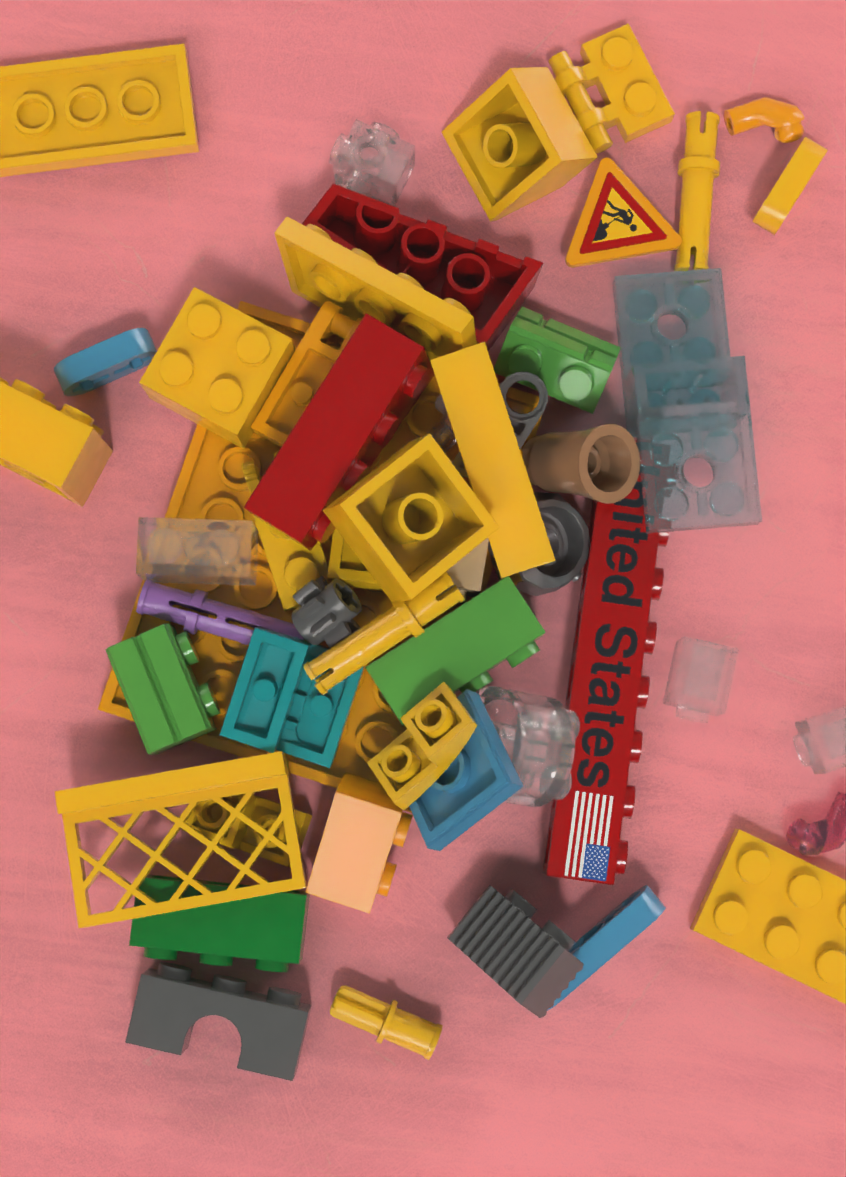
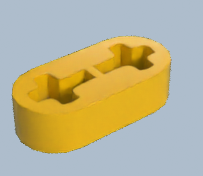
[752,136,828,235]

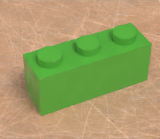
[365,576,545,727]

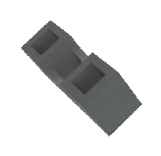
[125,962,312,1081]

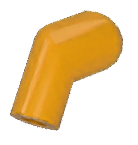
[724,97,804,143]

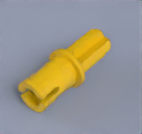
[330,985,443,1060]

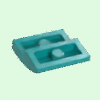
[220,627,365,768]

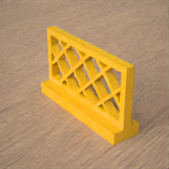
[54,751,307,928]

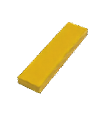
[430,342,556,578]

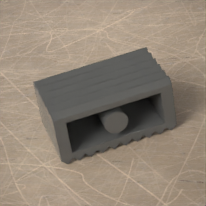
[447,885,584,1018]

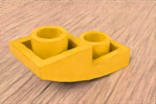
[367,682,477,810]
[182,794,313,867]

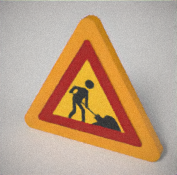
[565,158,682,268]

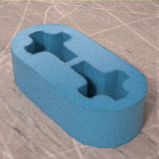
[54,328,157,396]

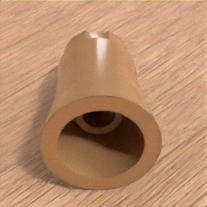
[522,424,640,504]

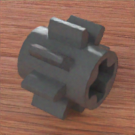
[291,576,362,648]

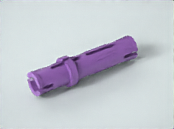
[136,579,305,645]

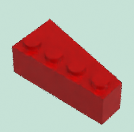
[302,183,543,351]
[244,313,435,551]

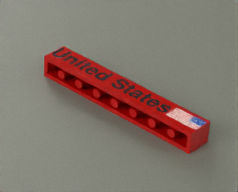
[542,439,678,885]

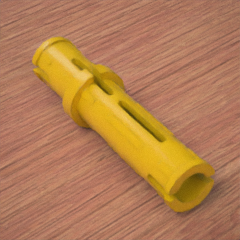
[674,111,720,276]
[303,571,465,695]

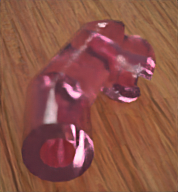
[786,792,846,857]

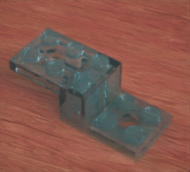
[612,268,762,534]

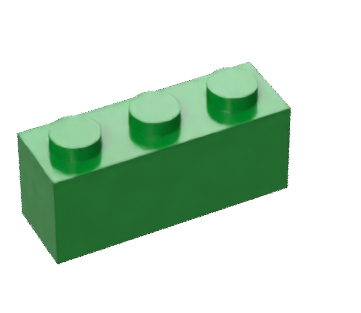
[129,874,310,972]

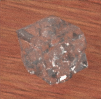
[329,119,415,206]

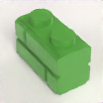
[494,306,621,414]
[105,623,221,755]

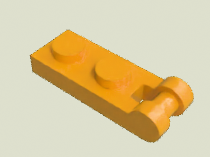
[250,300,363,447]

